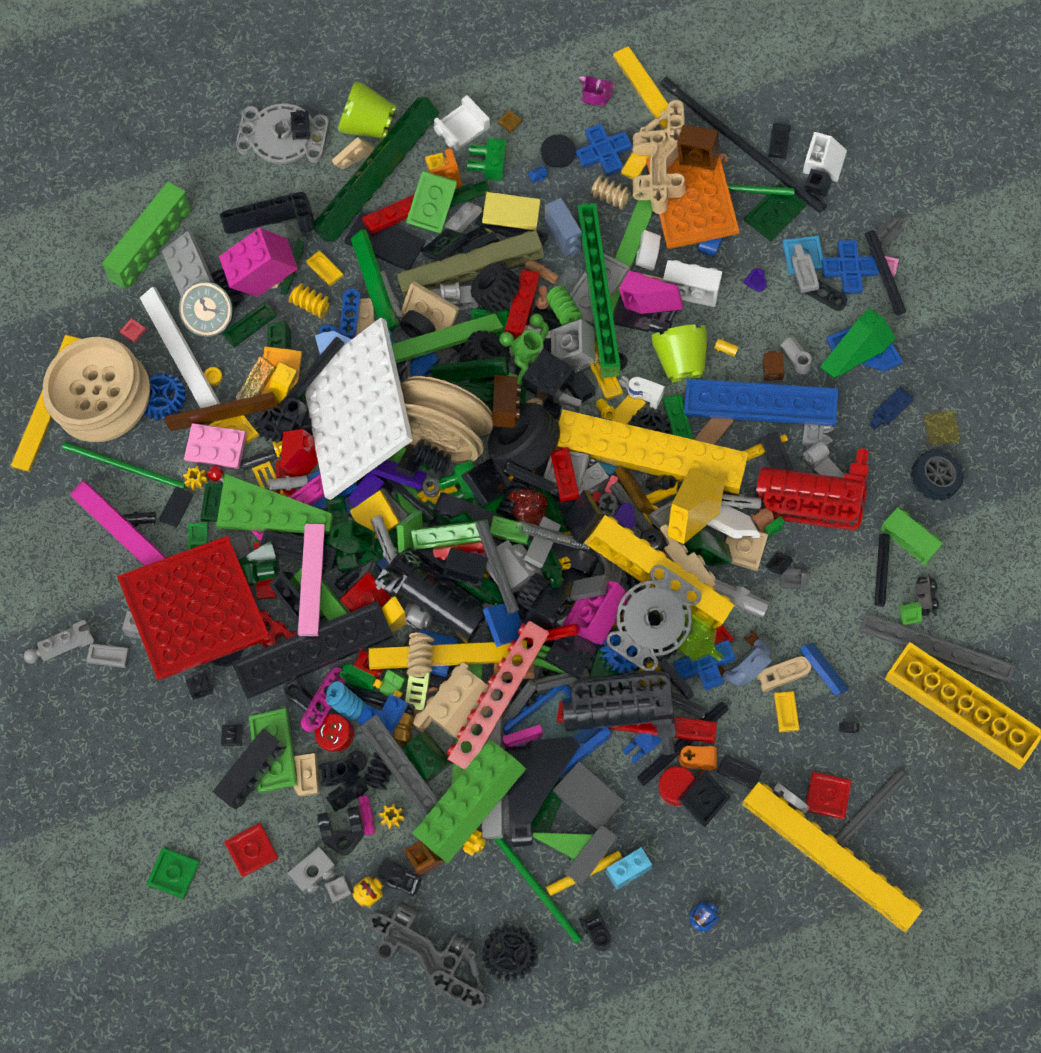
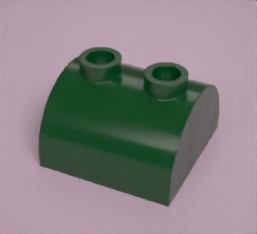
[401,732,453,784]

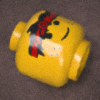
[353,876,384,907]

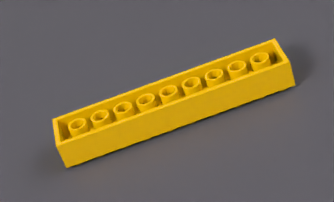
[555,409,748,495]

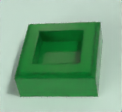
[764,516,785,538]

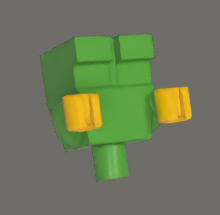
[373,669,409,699]

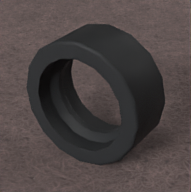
[400,310,436,338]

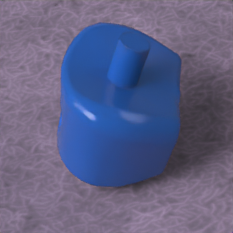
[528,165,548,183]

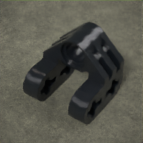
[317,806,364,856]

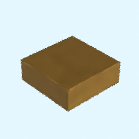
[498,110,523,133]

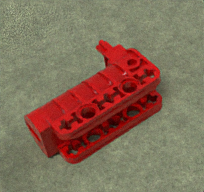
[757,448,870,531]

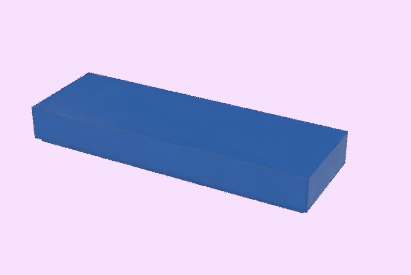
[800,643,849,696]

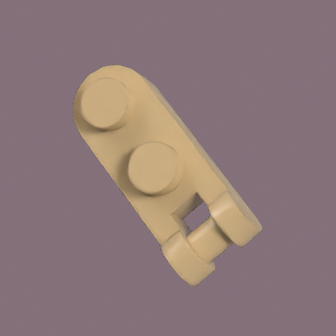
[757,656,811,692]

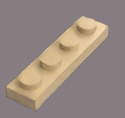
[413,662,472,733]

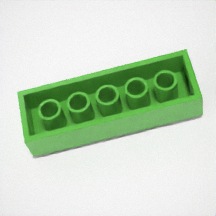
[102,182,191,290]
[412,739,526,863]

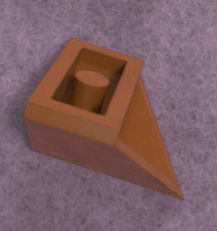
[403,841,445,876]

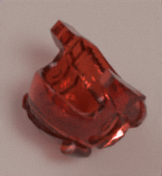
[508,489,548,525]

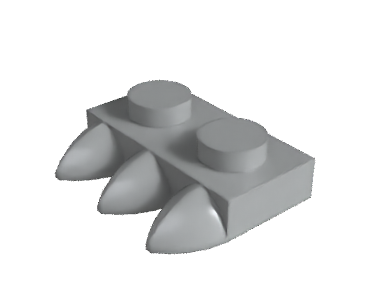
[802,424,834,446]

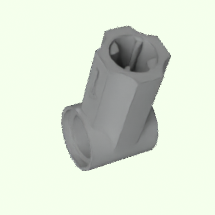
[780,337,812,374]

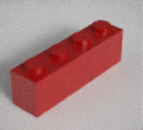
[505,269,540,340]

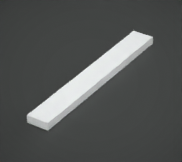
[140,287,220,408]

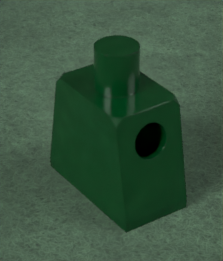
[326,520,375,553]

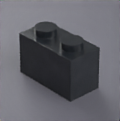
[442,548,488,587]

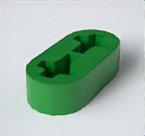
[339,664,376,691]

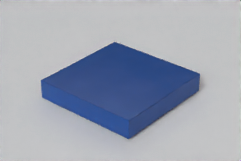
[483,603,526,647]

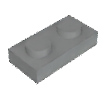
[444,201,482,233]

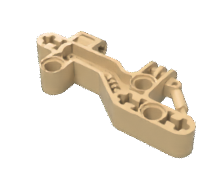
[633,100,686,214]

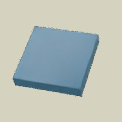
[782,235,823,274]

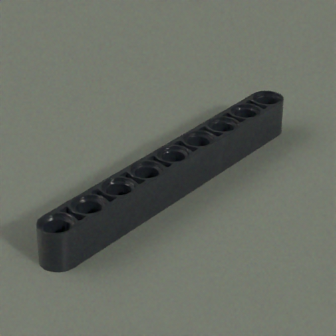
[433,492,599,577]

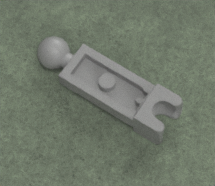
[23,620,95,664]

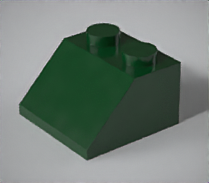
[684,528,733,566]

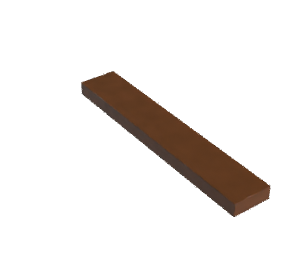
[164,392,279,431]

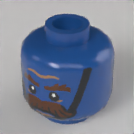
[689,901,719,932]

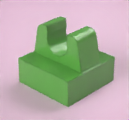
[899,601,922,626]

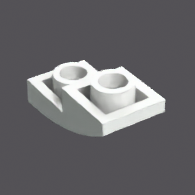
[636,230,661,271]

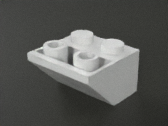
[803,132,847,182]

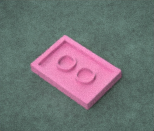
[184,424,247,469]

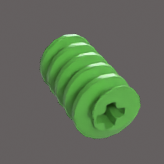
[546,285,583,326]

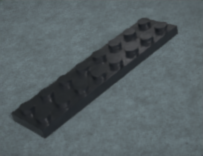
[232,601,393,699]

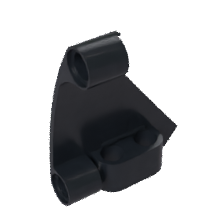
[505,737,581,847]

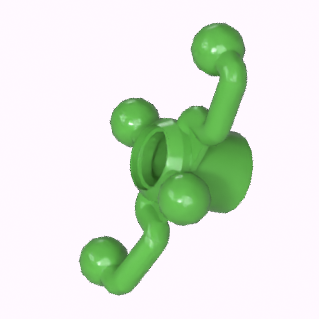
[499,314,549,384]

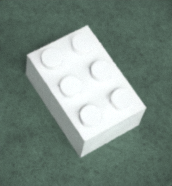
[663,260,722,307]

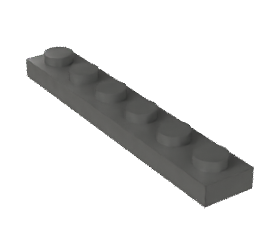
[359,715,438,818]

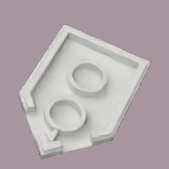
[707,506,760,538]

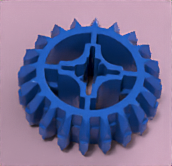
[143,372,186,421]

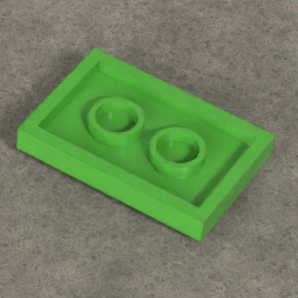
[406,170,457,233]

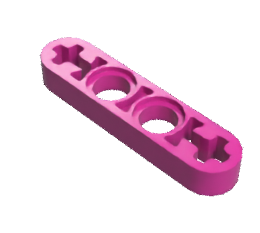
[301,667,345,732]

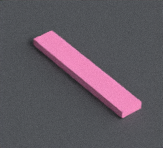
[298,524,325,636]

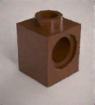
[762,351,785,381]

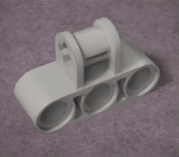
[430,282,478,310]

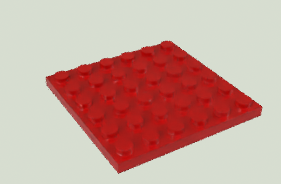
[117,536,270,681]

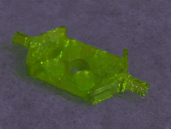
[651,605,724,662]

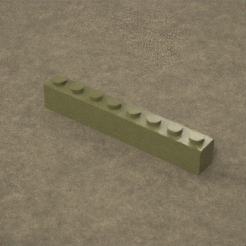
[396,230,544,300]

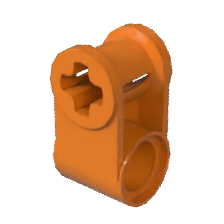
[678,746,717,770]

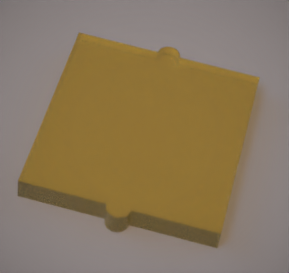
[923,411,961,446]

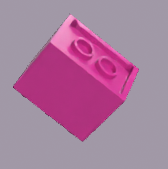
[219,228,298,297]

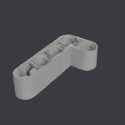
[802,441,845,478]

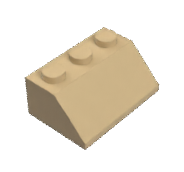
[429,669,500,744]

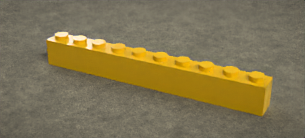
[742,782,923,933]

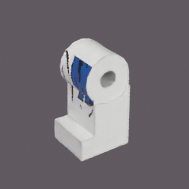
[628,377,665,410]

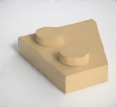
[332,137,375,169]
[294,753,320,797]

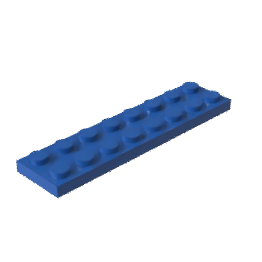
[684,379,838,426]

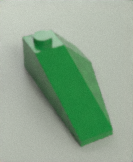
[820,308,896,379]

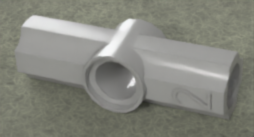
[714,579,770,618]

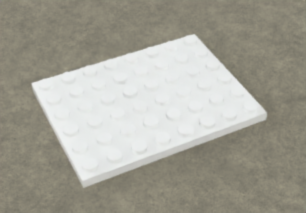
[306,318,413,500]

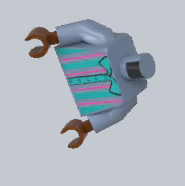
[718,630,772,686]

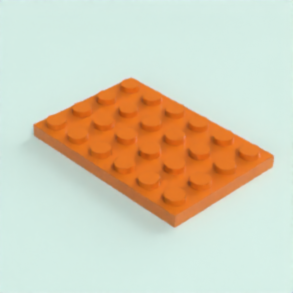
[646,156,739,249]

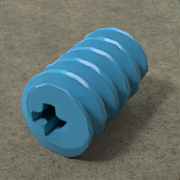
[326,682,366,721]

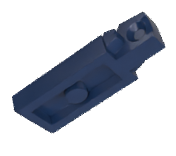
[869,386,915,430]

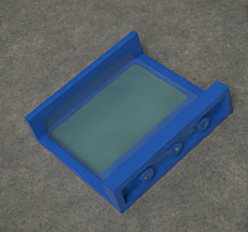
[504,684,611,778]

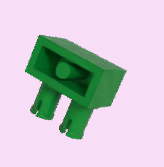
[467,138,506,181]
[438,460,480,505]

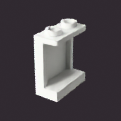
[434,95,490,151]

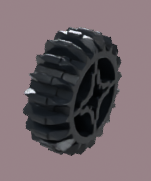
[482,925,538,982]

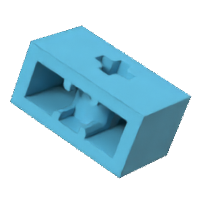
[606,847,652,890]

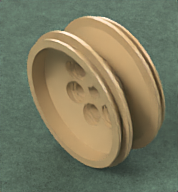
[43,337,150,442]
[400,376,493,464]

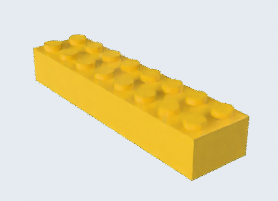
[584,515,734,631]
[885,642,1041,770]

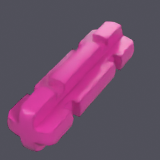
[359,796,375,835]

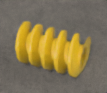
[288,283,330,319]

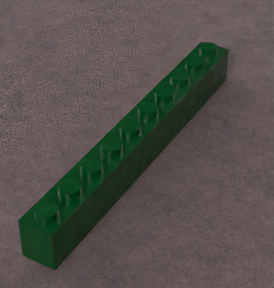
[314,97,440,242]

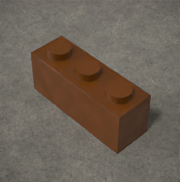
[492,375,521,428]

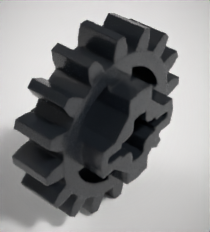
[254,407,290,442]
[629,407,670,434]

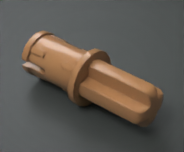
[525,260,559,284]

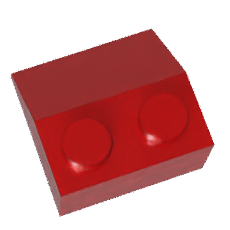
[280,429,318,477]

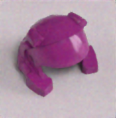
[579,75,615,107]

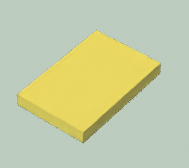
[482,192,540,230]

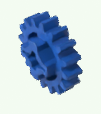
[600,630,637,674]

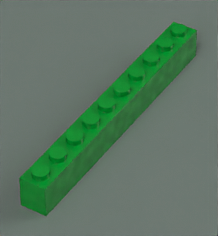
[578,203,620,378]

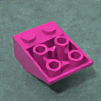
[619,271,684,314]

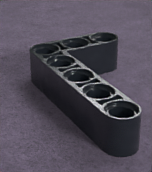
[220,192,316,234]

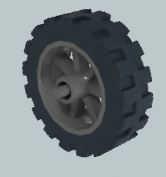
[911,449,964,501]

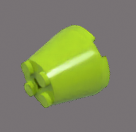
[338,81,397,139]
[651,324,708,383]

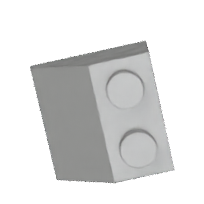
[551,319,595,366]
[485,544,542,593]

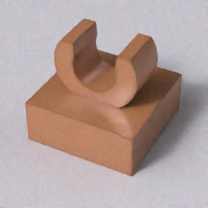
[751,508,775,533]

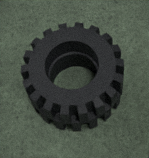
[470,262,520,312]
[459,330,511,380]

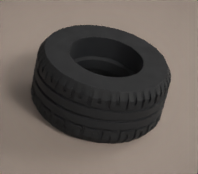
[488,403,560,472]

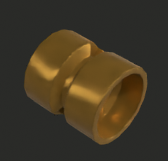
[391,713,415,746]

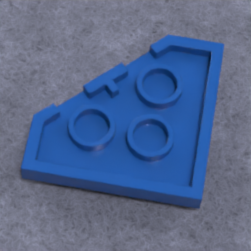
[826,327,903,372]

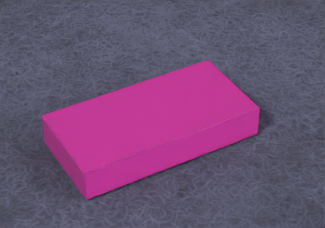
[502,725,543,748]

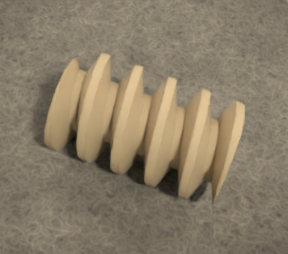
[591,175,631,210]
[407,633,434,677]

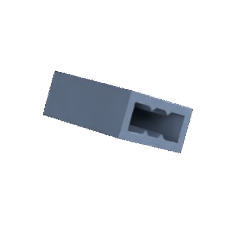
[545,198,582,256]

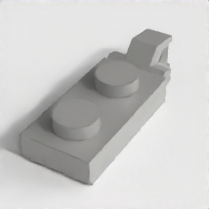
[791,244,819,293]

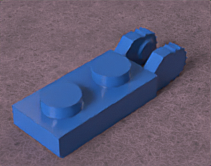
[623,734,662,764]

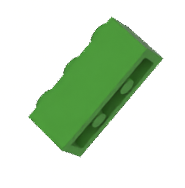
[880,507,943,566]

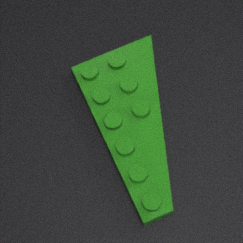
[216,474,333,534]

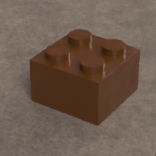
[677,125,720,170]

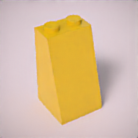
[667,468,725,544]

